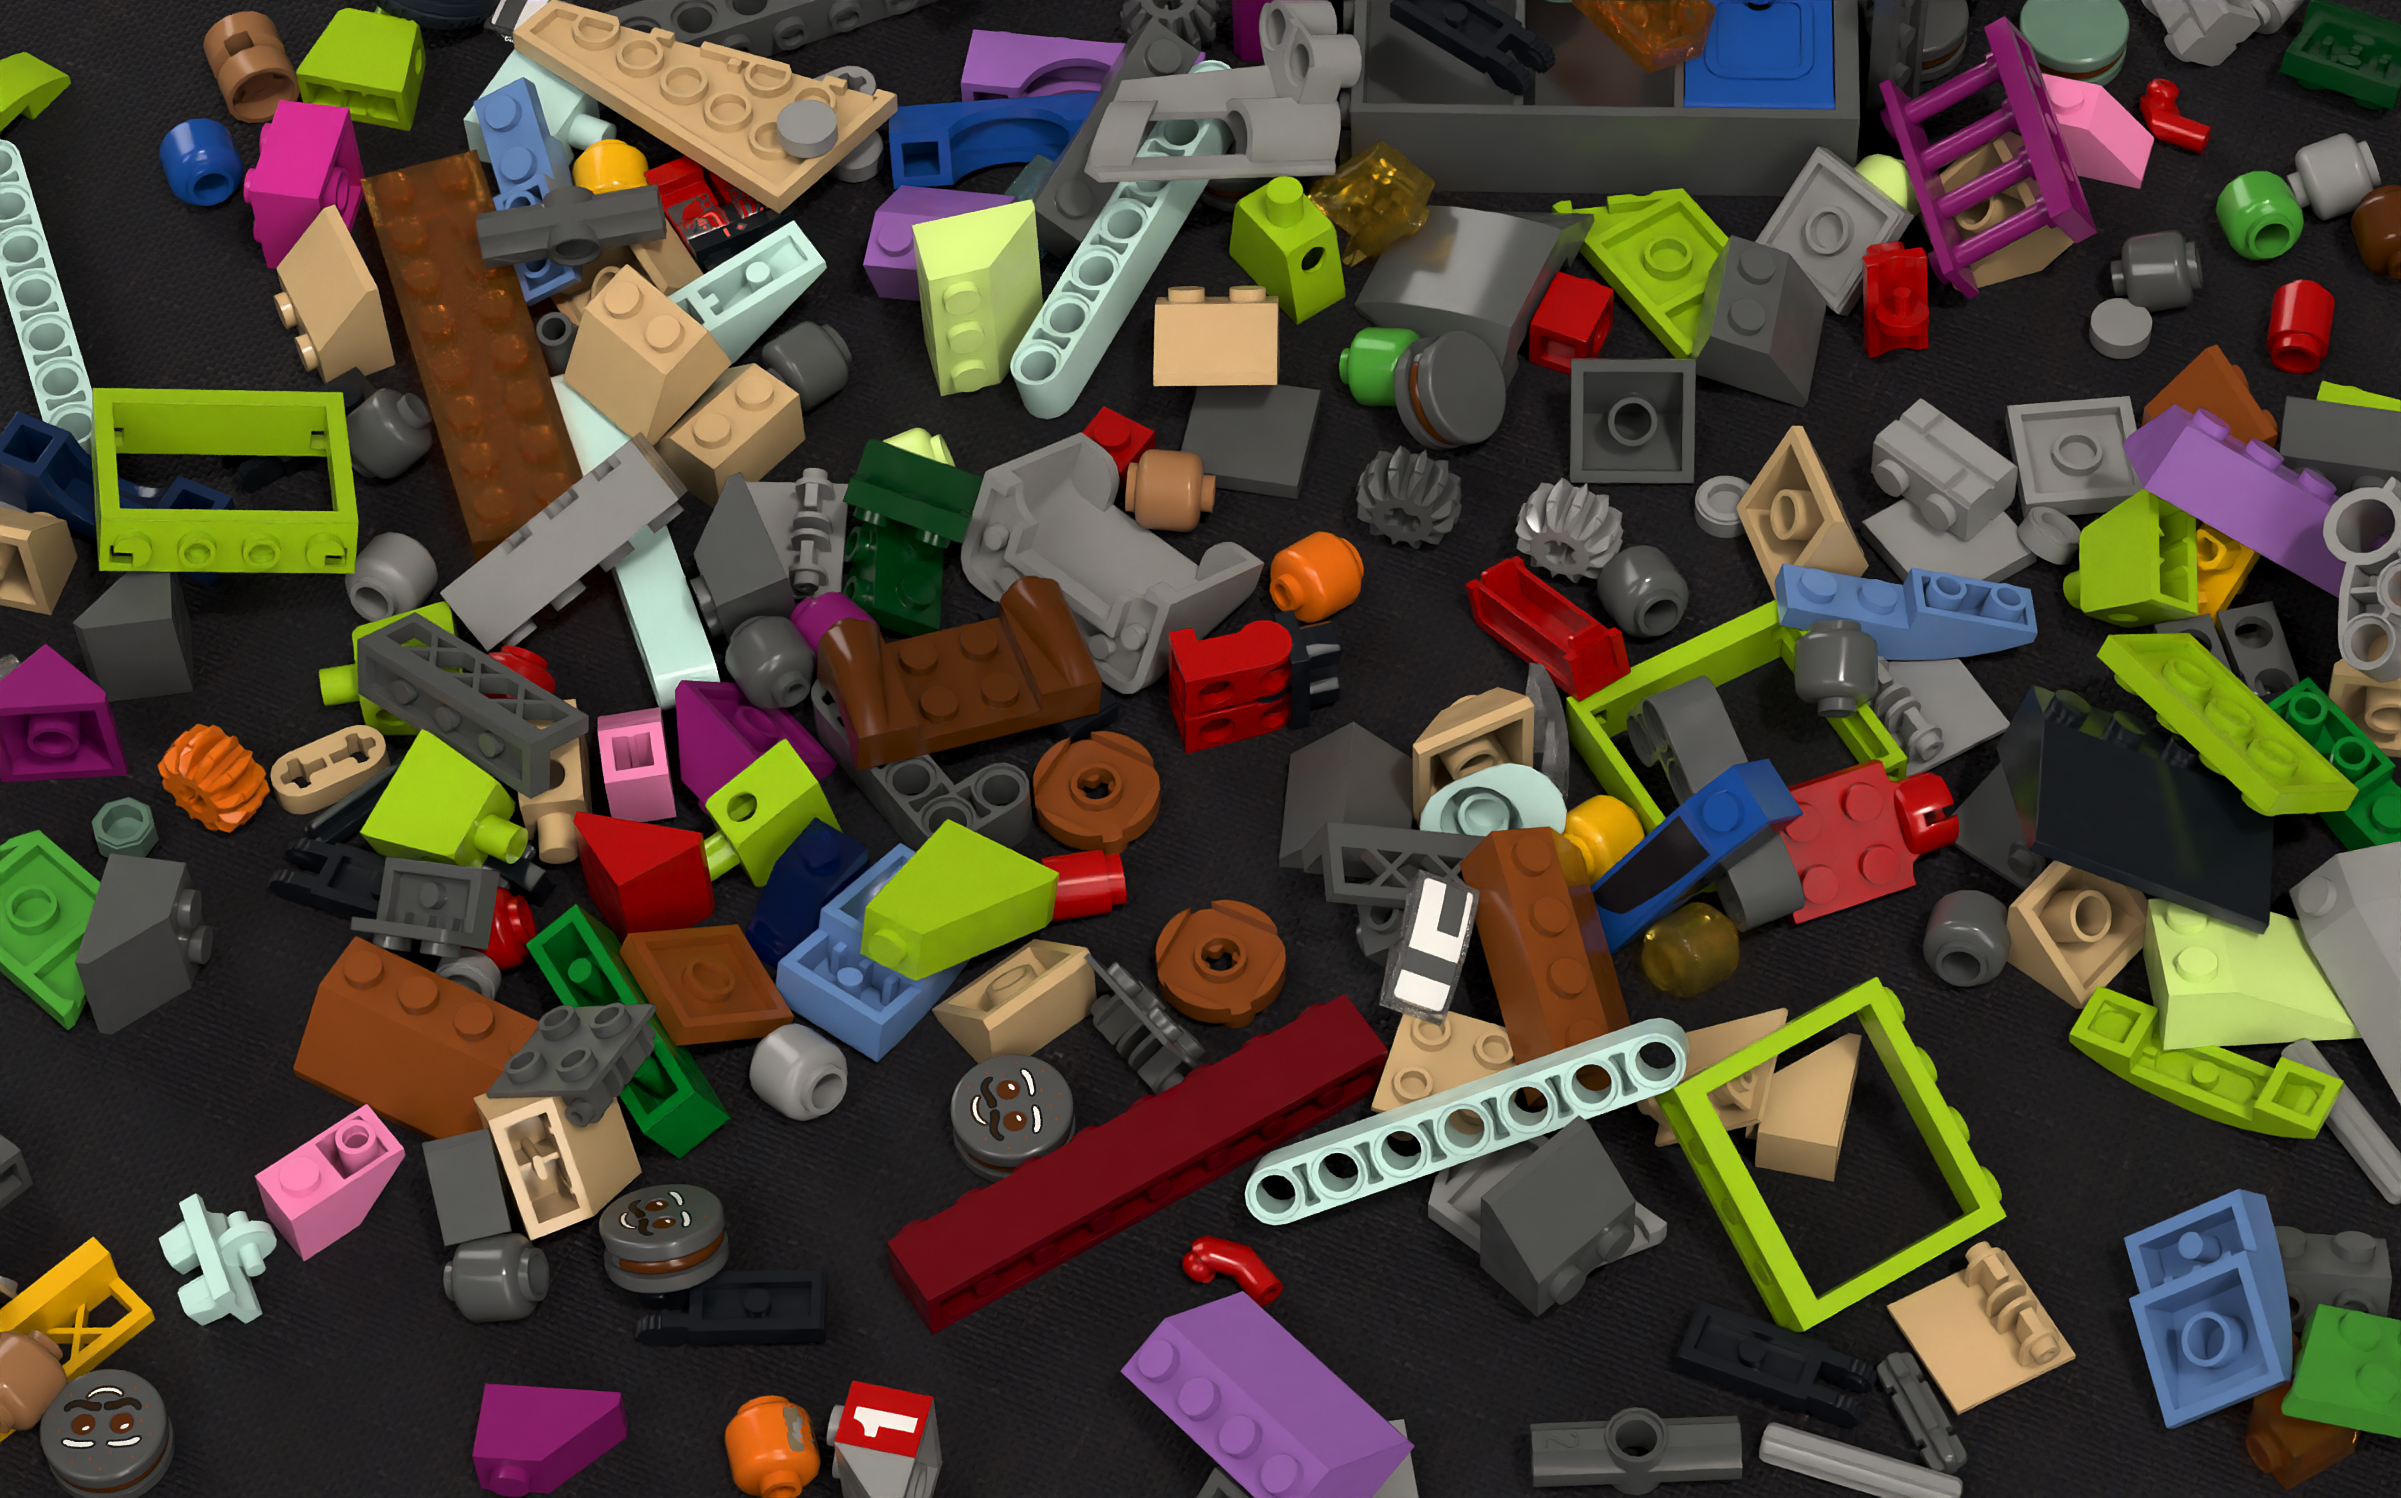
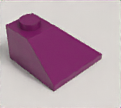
[675,680,838,816]

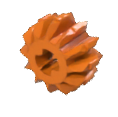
[157,723,270,833]

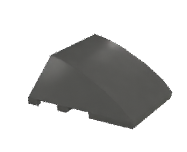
[1354,206,1595,391]

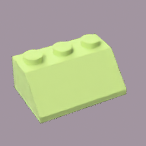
[912,199,1043,396]

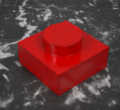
[1082,406,1156,488]

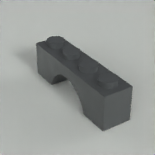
[1027,18,1201,259]

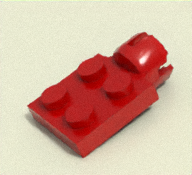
[1779,759,1959,924]

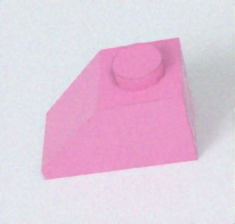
[2042,73,2154,189]

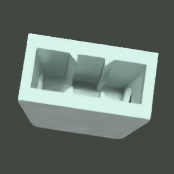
[463,48,617,166]

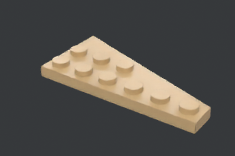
[512,0,898,214]

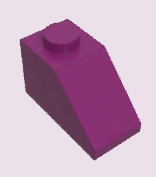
[472,1384,629,1497]

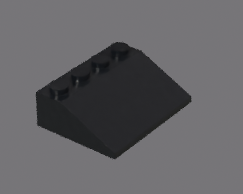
[1997,685,2274,935]

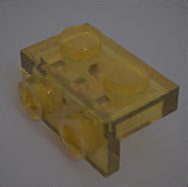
[1308,140,1436,267]

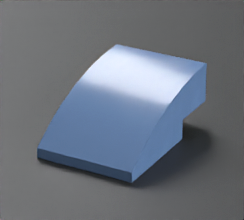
[776,843,970,1062]
[2124,1189,2293,1429]

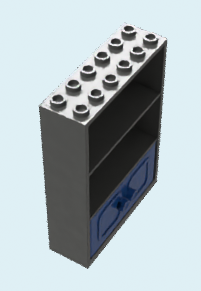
[1339,0,1860,197]

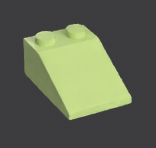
[2143,898,2362,1050]

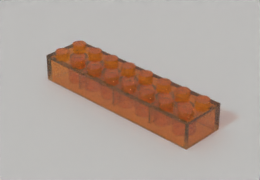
[360,150,583,564]

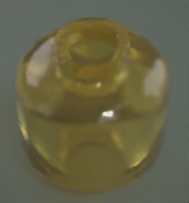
[1641,902,1740,999]

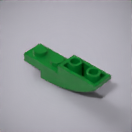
[2267,677,2401,851]

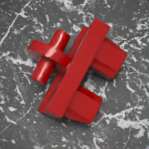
[1862,241,1929,358]

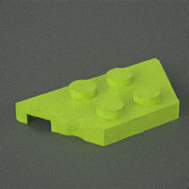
[1552,188,1729,359]

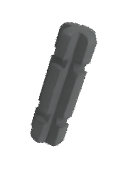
[1876,1352,1968,1475]

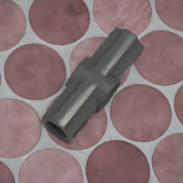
[476,184,667,269]
[1530,1407,1742,1495]

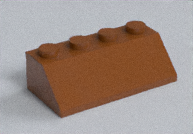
[1459,826,1631,1107]
[293,936,539,1141]

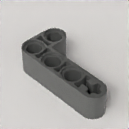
[1626,676,1805,932]
[811,679,1033,852]

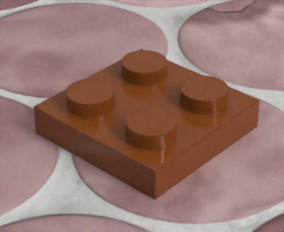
[619,924,794,1046]

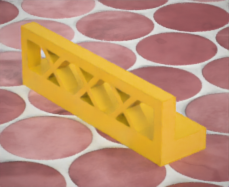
[0,1237,155,1442]

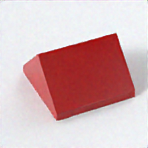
[573,811,715,943]

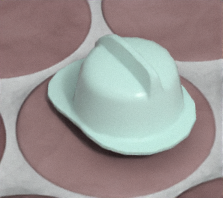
[1420,763,1567,836]

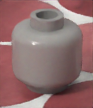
[2286,133,2382,221]
[345,532,438,622]
[749,1023,848,1121]

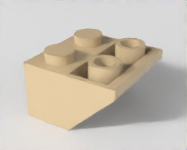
[473,1093,642,1241]

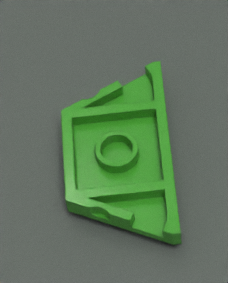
[0,830,100,1030]
[2281,1304,2401,1438]

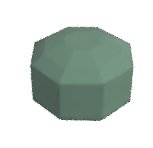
[92,797,159,858]

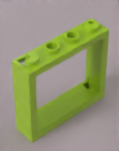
[90,388,359,574]
[1566,599,1908,896]
[1654,977,2007,1333]

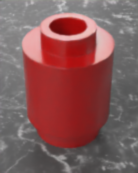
[2266,280,2335,374]
[1041,849,1127,922]

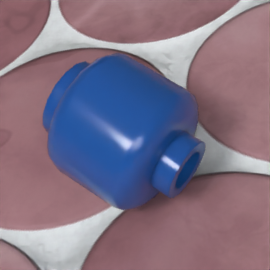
[159,118,244,206]

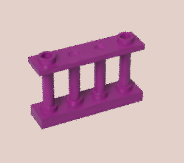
[1879,16,2097,299]

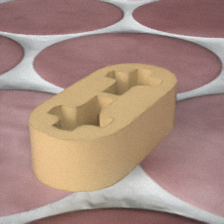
[270,725,391,815]

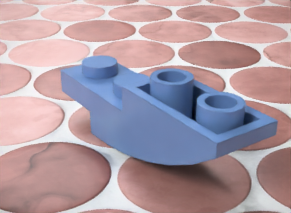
[473,77,583,306]
[1775,564,2038,661]

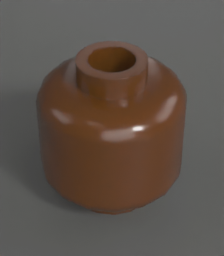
[2351,185,2401,279]

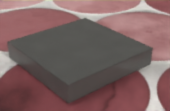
[1181,384,1321,499]

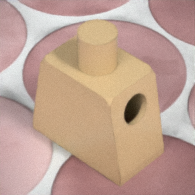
[518,699,592,864]

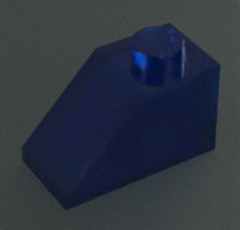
[745,817,870,969]

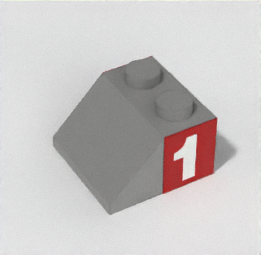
[827,1380,942,1498]

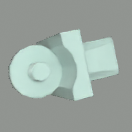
[159,1193,277,1326]

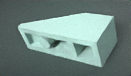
[668,220,827,365]

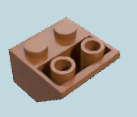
[2141,344,2280,532]

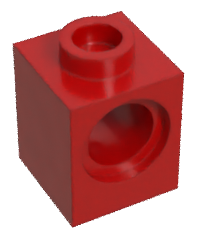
[1529,271,1614,375]

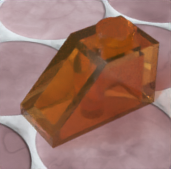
[2245,1332,2360,1491]

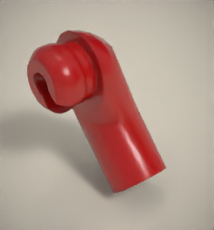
[2139,78,2212,155]
[1182,1235,1283,1307]

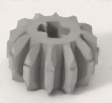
[1515,478,1624,583]

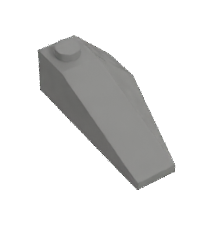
[2289,841,2401,1104]

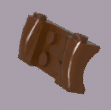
[817,576,1102,771]

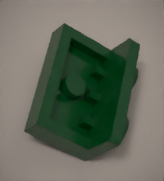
[2280,0,2401,110]
[843,438,983,549]
[843,519,944,637]

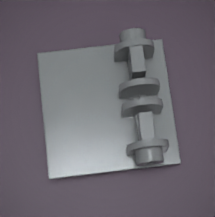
[726,468,848,599]
[1867,656,2010,777]

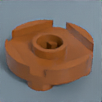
[1033,731,1161,855]
[1155,900,1287,1029]

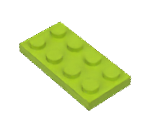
[2096,633,2359,816]

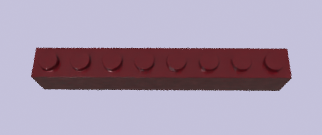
[887,994,1388,1335]

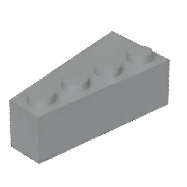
[440,431,688,652]

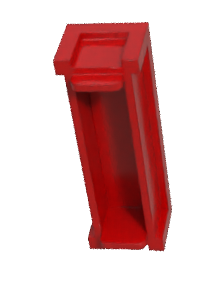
[1465,555,1631,702]

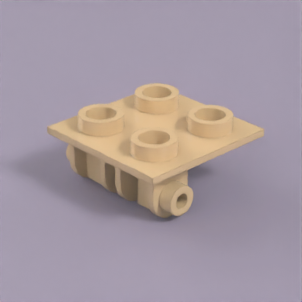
[1371,1001,1518,1141]
[1637,1008,1788,1147]
[1887,1241,2076,1415]

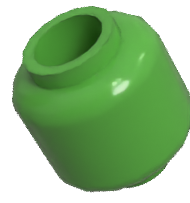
[2216,171,2304,261]
[1339,327,1421,408]

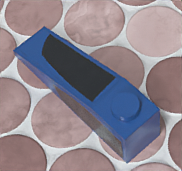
[1591,759,1804,957]

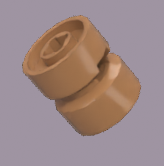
[203,11,300,123]

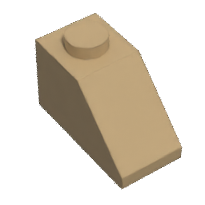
[1745,1033,1862,1182]

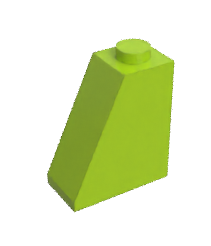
[860,819,1059,981]

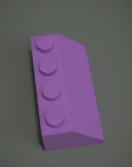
[2122,404,2392,598]
[1120,1291,1415,1498]

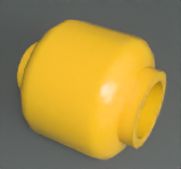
[572,139,649,194]
[1561,795,1645,886]

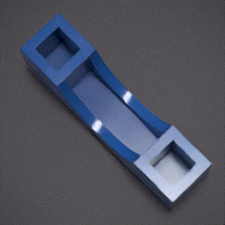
[889,92,1100,189]

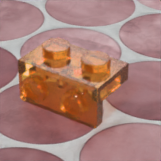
[1572,0,1716,73]

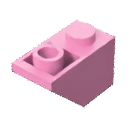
[597,707,677,822]
[255,1104,406,1262]

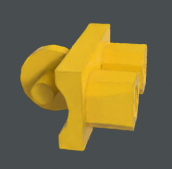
[2178,522,2261,625]

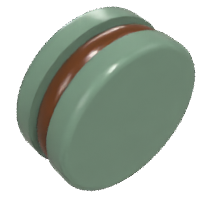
[2019,0,2129,87]

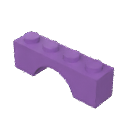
[961,29,1206,102]

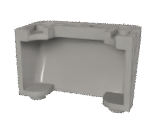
[961,432,1264,694]

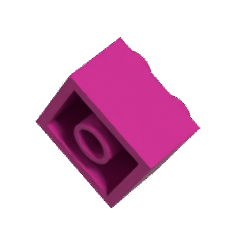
[244,100,367,269]

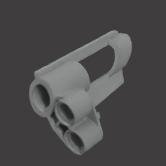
[1084,0,1362,183]
[2323,476,2401,683]

